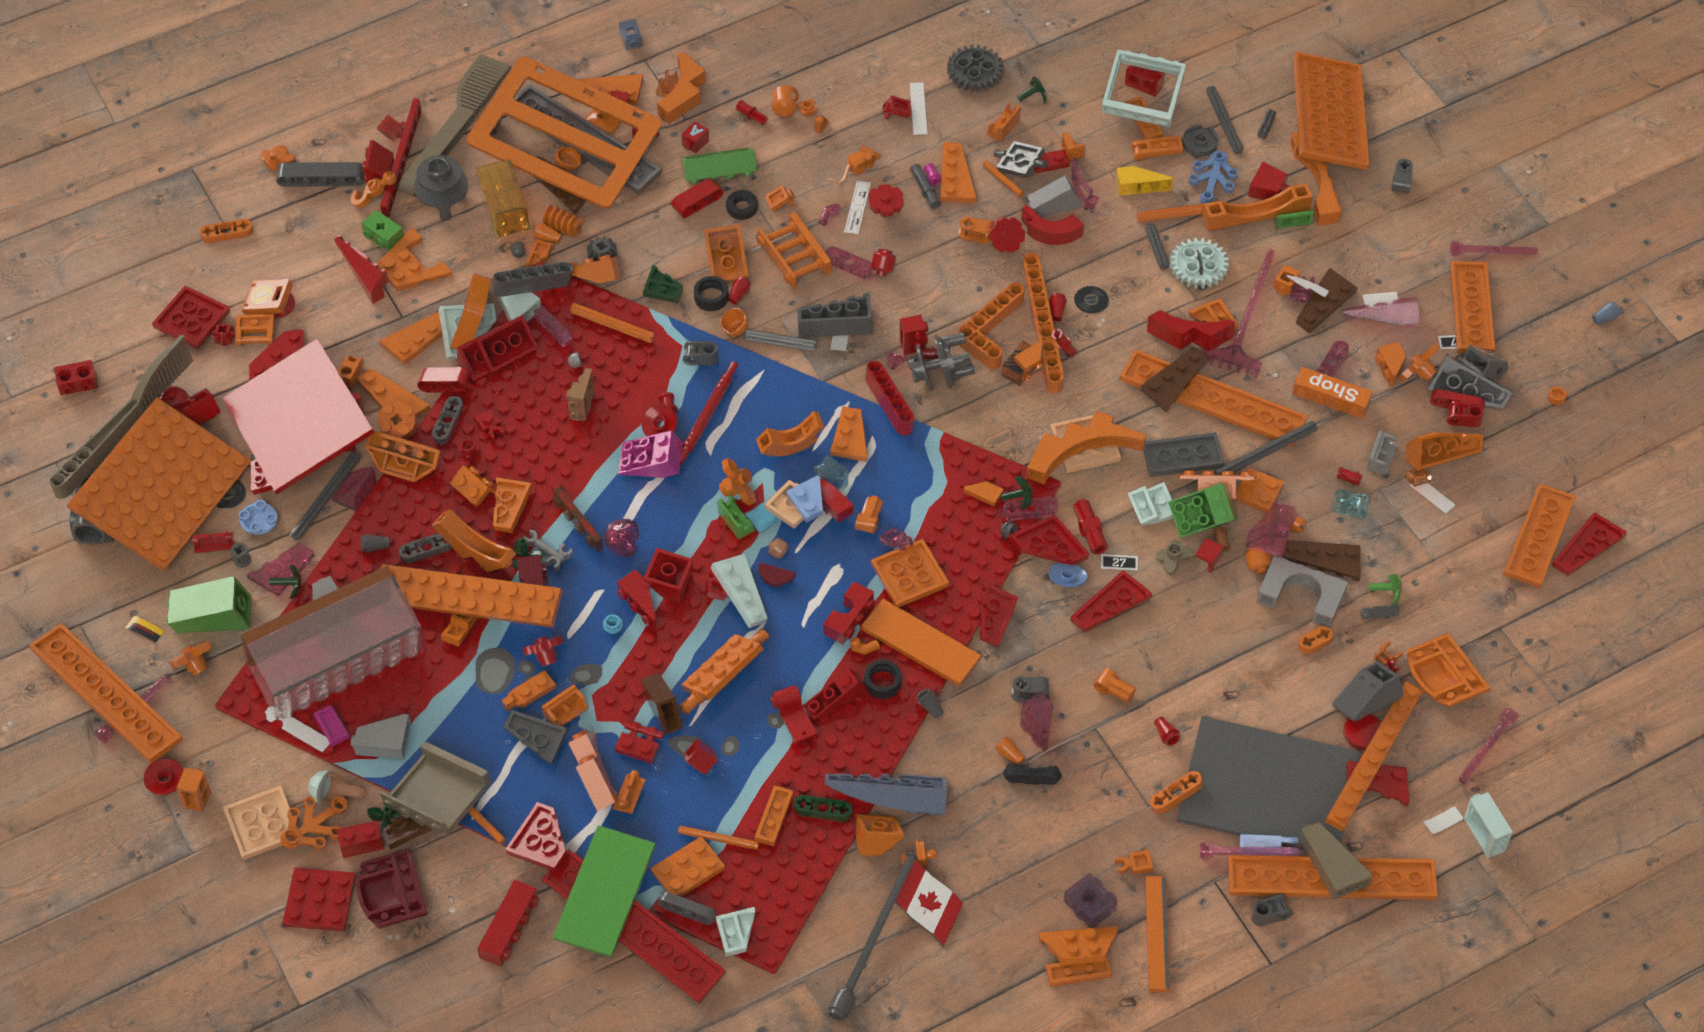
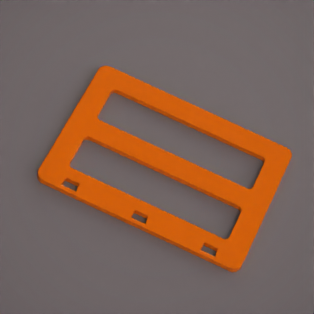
[467,56,662,209]

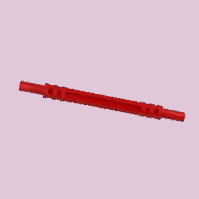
[680,361,738,465]

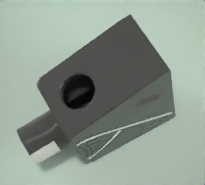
[1462,345,1508,379]

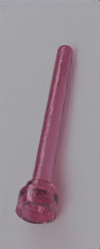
[1450,241,1538,256]
[95,674,171,744]
[1459,708,1519,783]
[1200,843,1300,859]

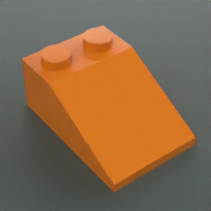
[704,224,749,281]

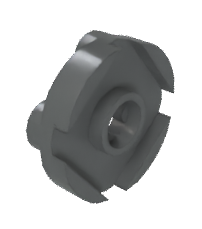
[1183,125,1218,158]

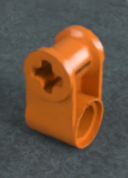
[959,217,994,244]

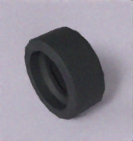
[694,276,729,312]
[864,659,902,699]

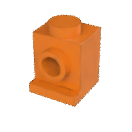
[1273,264,1301,295]

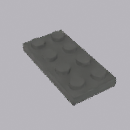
[1143,432,1225,477]

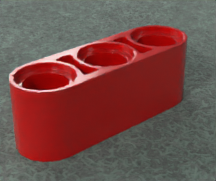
[671,178,724,218]
[417,367,472,393]

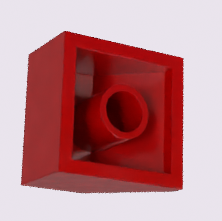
[643,548,693,603]

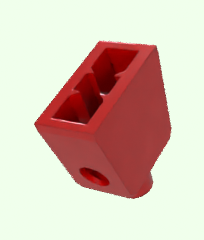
[1248,162,1290,200]

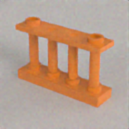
[757,212,831,290]

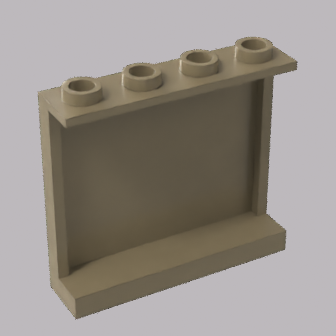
[380,741,492,836]

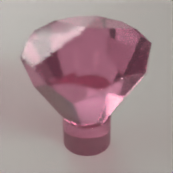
[886,352,907,370]

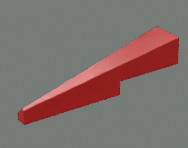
[334,234,389,304]

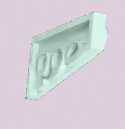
[711,554,767,628]

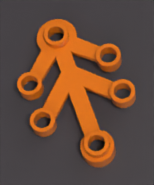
[280,796,348,851]

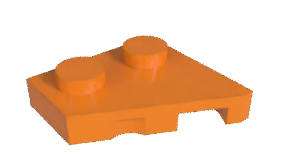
[1189,298,1238,330]

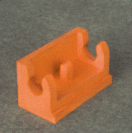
[987,102,1021,142]
[542,684,589,727]

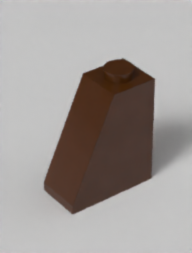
[641,673,683,735]

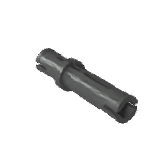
[910,164,941,209]

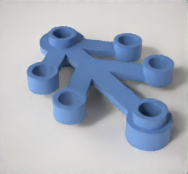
[1188,151,1238,204]

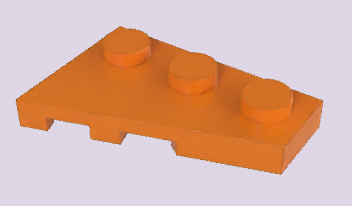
[830,406,867,462]

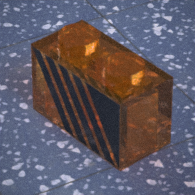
[1002,341,1042,386]

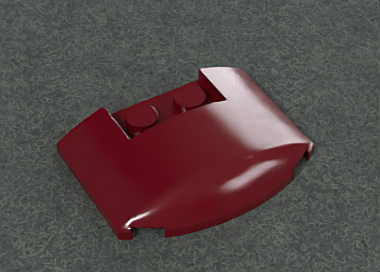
[356,849,428,929]

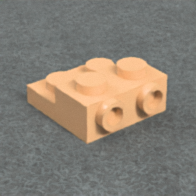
[765,480,804,529]

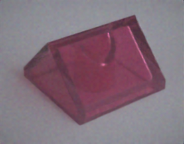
[331,467,377,512]

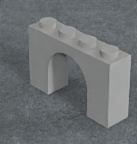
[1257,556,1348,628]

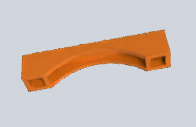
[1290,132,1342,226]
[1202,183,1313,231]

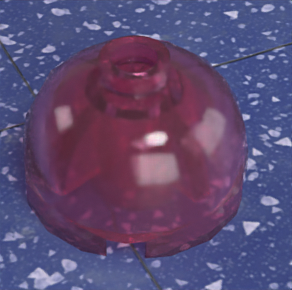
[603,518,639,557]

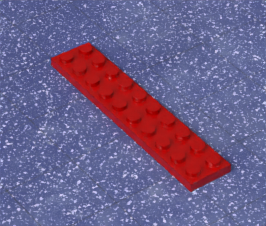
[542,849,726,1004]

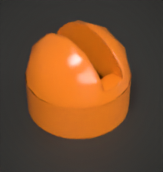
[1290,516,1307,533]

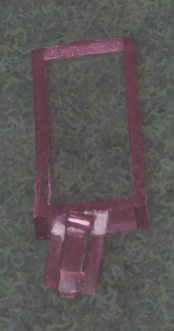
[1071,158,1099,211]

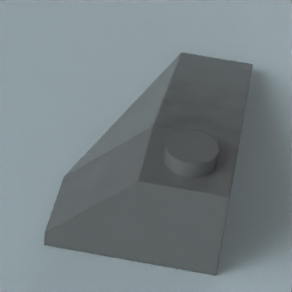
[1428,353,1513,409]

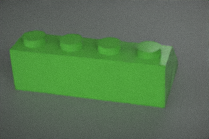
[680,147,757,184]

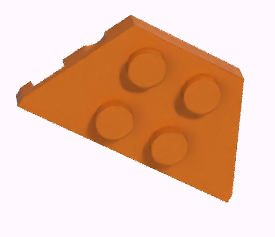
[1038,926,1118,965]

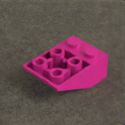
[618,430,683,478]

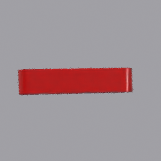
[865,361,914,436]

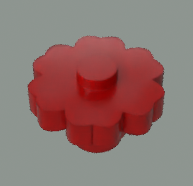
[868,184,904,217]
[988,216,1026,253]
[523,635,563,666]

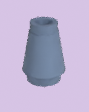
[1592,302,1621,325]

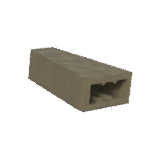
[1299,822,1372,900]

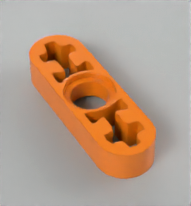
[200,219,253,243]
[1150,771,1204,814]

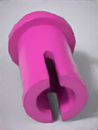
[924,163,942,186]

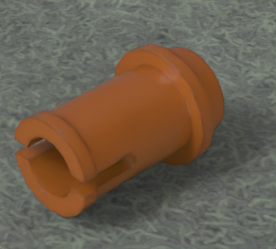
[1212,527,1230,552]

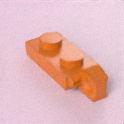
[502,670,556,712]

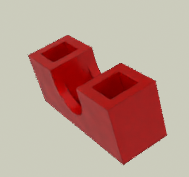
[823,582,875,645]

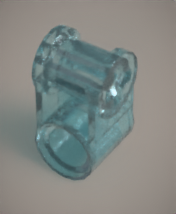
[813,455,849,490]
[1331,489,1370,519]

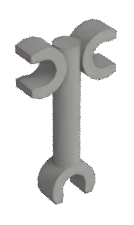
[523,530,573,572]

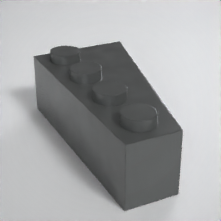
[797,292,872,337]

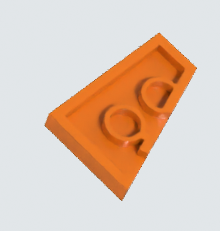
[493,477,533,533]

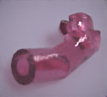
[819,203,841,226]

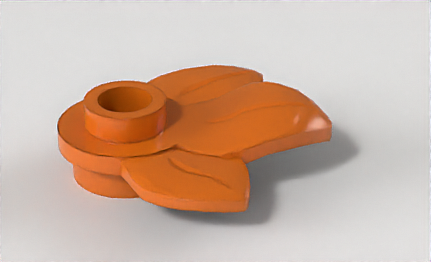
[260,145,295,171]

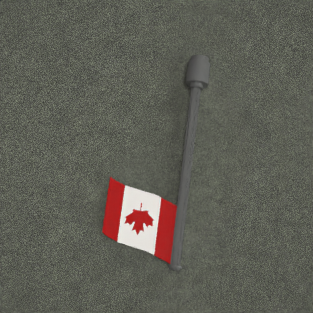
[828,852,963,1021]

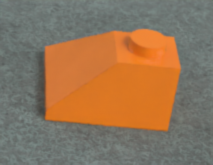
[855,814,904,857]

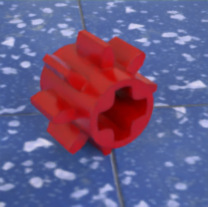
[212,323,235,346]

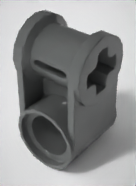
[1391,159,1413,193]
[683,341,719,366]
[1011,676,1050,703]
[1251,894,1293,926]

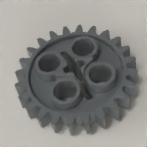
[947,44,1003,92]

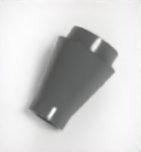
[361,534,389,553]
[917,688,944,718]

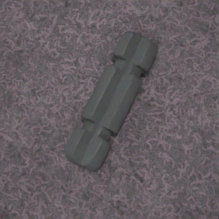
[1257,109,1276,139]
[1361,604,1400,620]

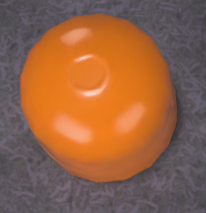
[772,85,799,118]

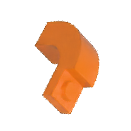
[756,411,824,456]

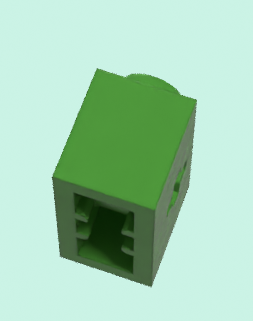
[361,210,404,251]

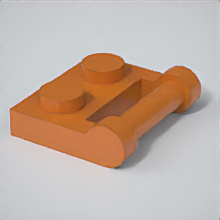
[235,314,275,346]

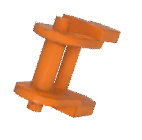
[1374,641,1403,667]

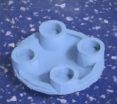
[239,500,278,535]

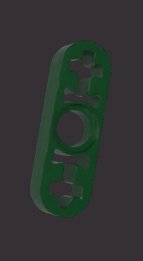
[794,795,852,822]

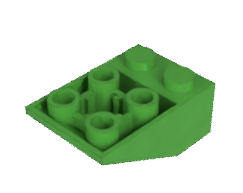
[1168,483,1239,538]

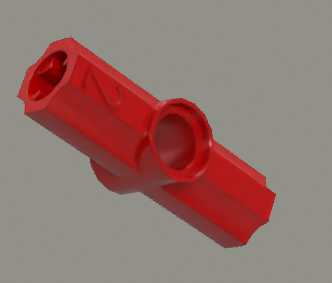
[1073,499,1108,555]

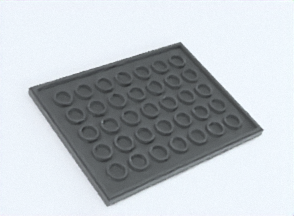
[1177,716,1360,851]

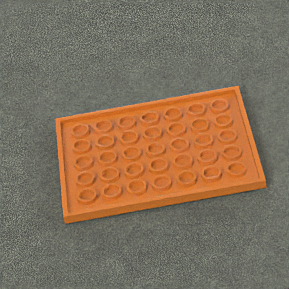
[67,397,252,572]

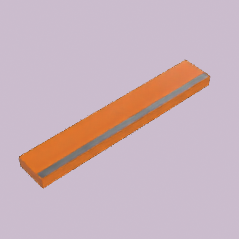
[1145,876,1170,993]

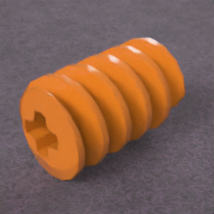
[542,205,584,237]

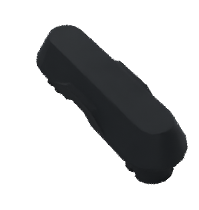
[1003,764,1062,785]

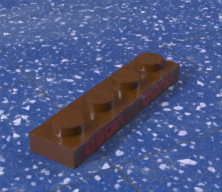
[553,486,603,552]

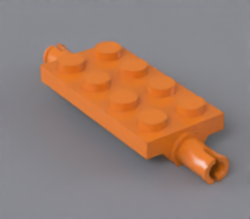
[679,629,769,715]

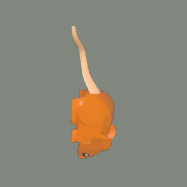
[827,145,881,184]

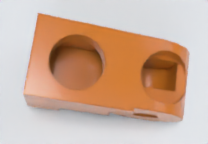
[338,355,364,392]

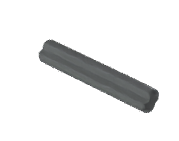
[1146,224,1169,269]

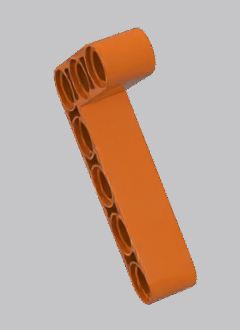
[450,273,491,350]
[958,282,1025,369]

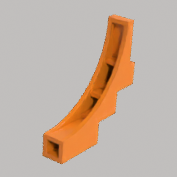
[1027,411,1147,484]

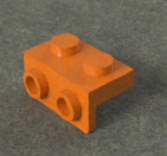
[450,465,497,507]

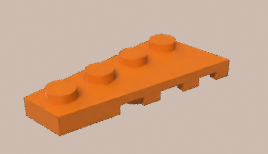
[379,312,443,365]

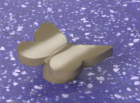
[1156,540,1196,575]

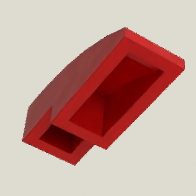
[820,478,853,523]

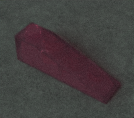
[1343,297,1420,328]
[1245,502,1295,556]

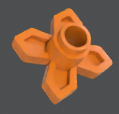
[1398,343,1440,382]
[719,458,756,506]
[168,641,213,676]

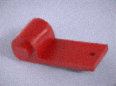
[770,685,818,744]

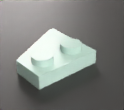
[715,907,755,957]

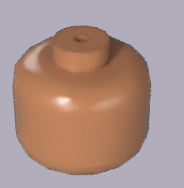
[768,538,788,559]

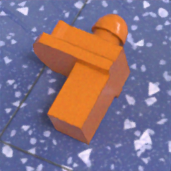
[901,840,937,867]

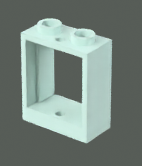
[1464,792,1513,858]

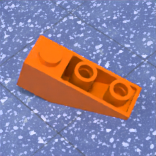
[569,255,621,283]

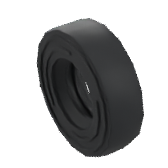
[726,190,758,220]

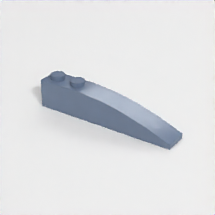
[825,774,947,816]

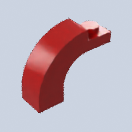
[1021,205,1084,245]

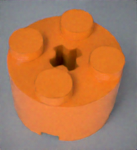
[377,401,418,439]

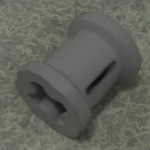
[231,543,251,567]

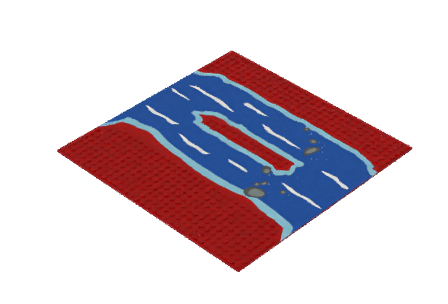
[215,263,1061,974]

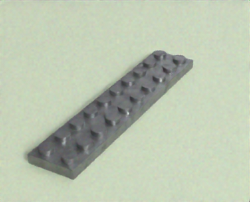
[514,84,662,195]

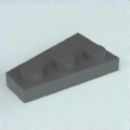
[504,710,568,766]

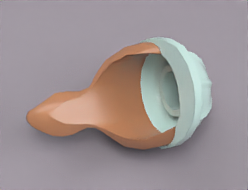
[308,770,367,804]

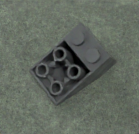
[1332,661,1404,722]

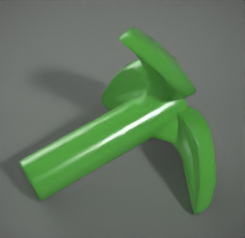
[1369,574,1402,604]

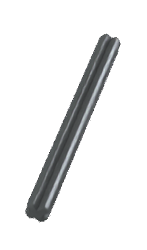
[1216,421,1318,474]
[290,452,360,540]

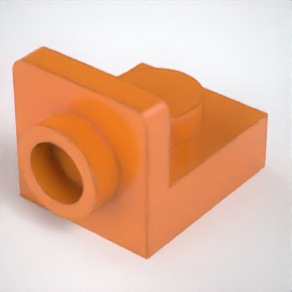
[1061,132,1085,160]
[765,185,796,212]

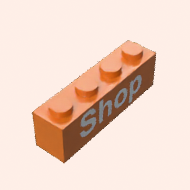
[1292,367,1373,418]

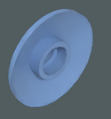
[1048,563,1087,588]

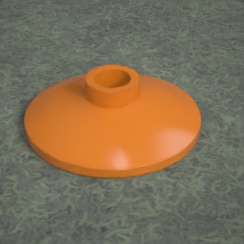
[585,110,620,135]

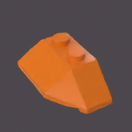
[365,431,441,482]

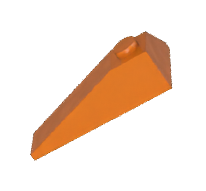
[1405,432,1484,470]

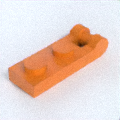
[1131,135,1183,160]

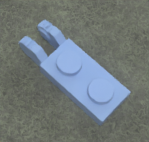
[1240,834,1298,856]

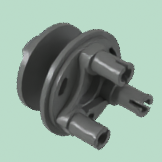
[414,155,468,221]
[908,332,975,390]

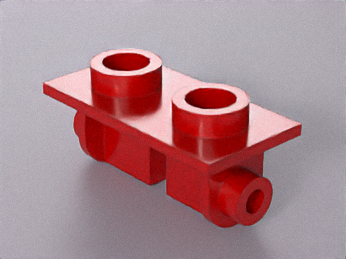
[192,531,233,553]

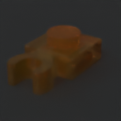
[656,69,678,97]

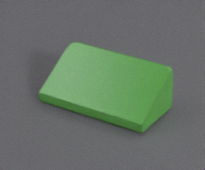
[1274,211,1314,229]

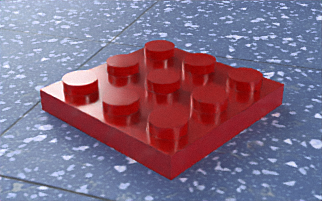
[152,286,230,349]
[282,867,356,932]

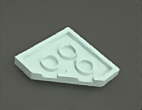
[439,304,497,360]

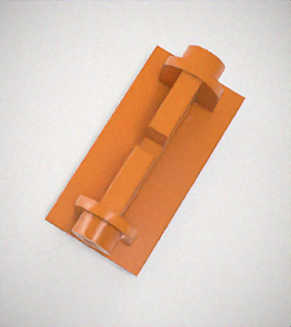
[613,770,646,814]

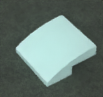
[1128,482,1173,525]

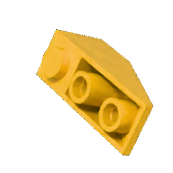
[1115,166,1173,196]

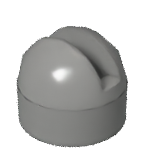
[568,352,582,368]

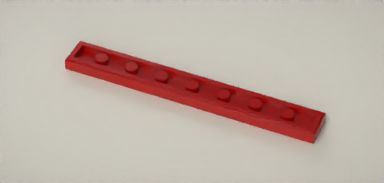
[380,98,422,218]

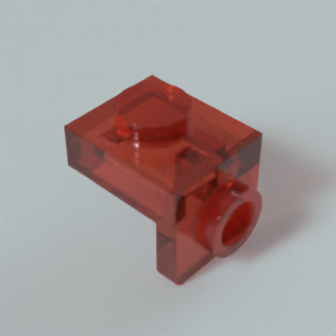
[377,115,406,142]

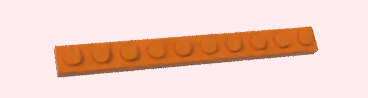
[1325,682,1423,832]

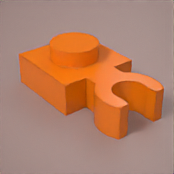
[1115,850,1153,875]

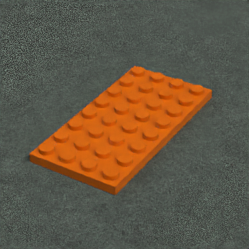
[1293,51,1370,170]

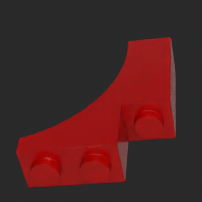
[1147,310,1235,352]

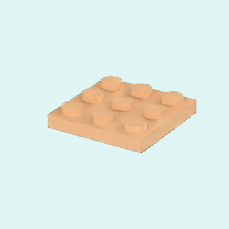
[1050,415,1121,473]
[223,785,298,860]

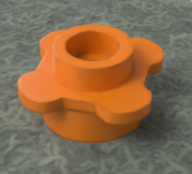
[798,99,817,116]

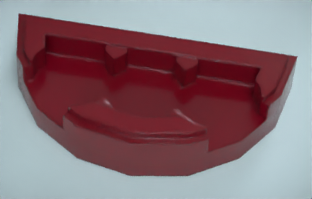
[758,562,796,587]

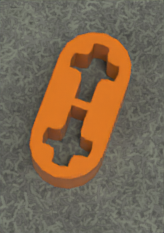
[1298,626,1333,654]

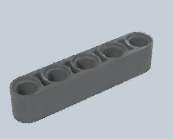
[276,162,364,187]
[490,262,573,297]

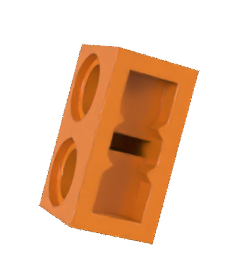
[177,767,211,812]

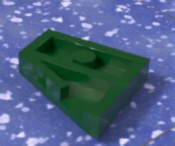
[643,265,683,303]

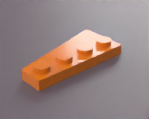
[576,74,643,105]
[941,142,976,203]
[356,368,431,425]

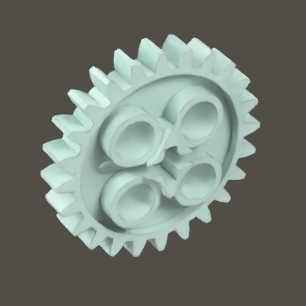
[1170,238,1229,289]

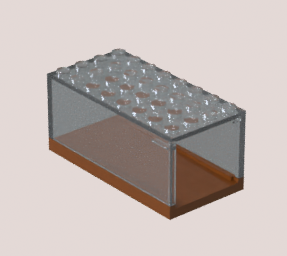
[241,565,421,720]

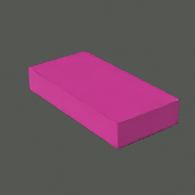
[314,705,349,747]

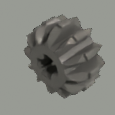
[587,236,618,261]

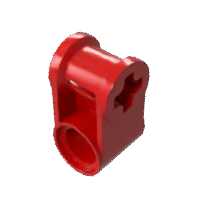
[1446,401,1484,428]

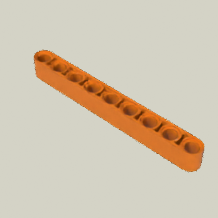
[1023,253,1064,393]

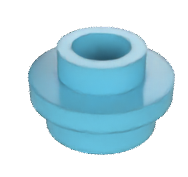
[603,614,623,634]

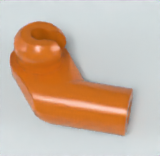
[850,638,880,655]

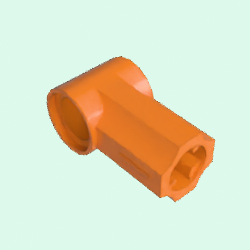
[855,495,883,534]
[1093,668,1136,703]

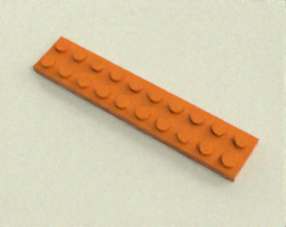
[1120,349,1308,447]
[381,564,563,628]
[29,623,183,764]
[1228,855,1438,900]

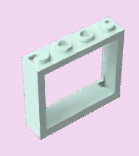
[1102,50,1186,128]

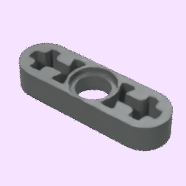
[432,396,463,445]
[399,533,453,563]
[657,892,717,925]

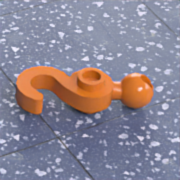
[351,171,396,208]

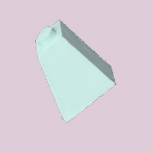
[497,292,541,322]

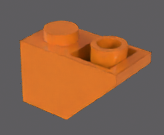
[1375,342,1406,387]

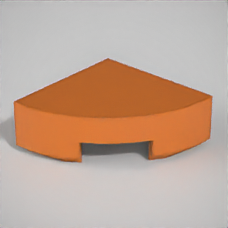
[814,115,829,134]

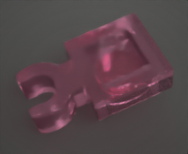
[1290,276,1315,302]
[879,528,913,551]

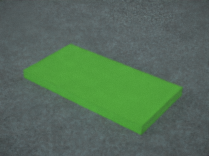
[553,825,656,958]

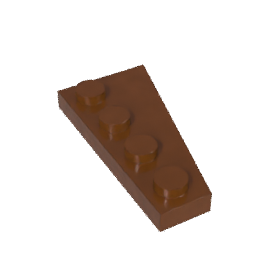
[1282,540,1360,582]
[382,816,432,850]

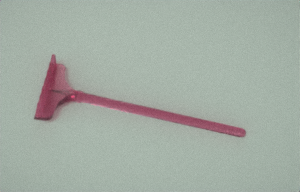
[1201,249,1274,378]

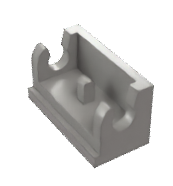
[1367,430,1397,476]

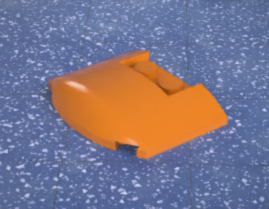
[1407,633,1490,707]

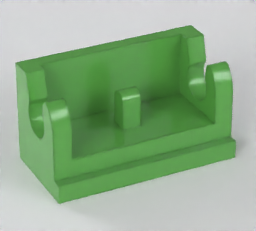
[718,495,755,540]

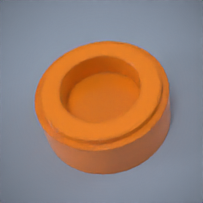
[1547,386,1567,405]

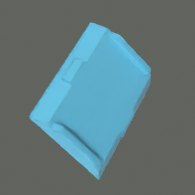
[744,498,780,533]

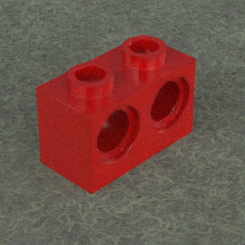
[1125,65,1165,97]
[899,314,929,355]
[54,360,98,395]

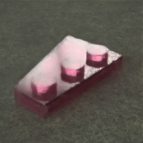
[247,543,315,596]

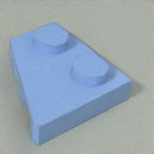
[786,475,823,523]

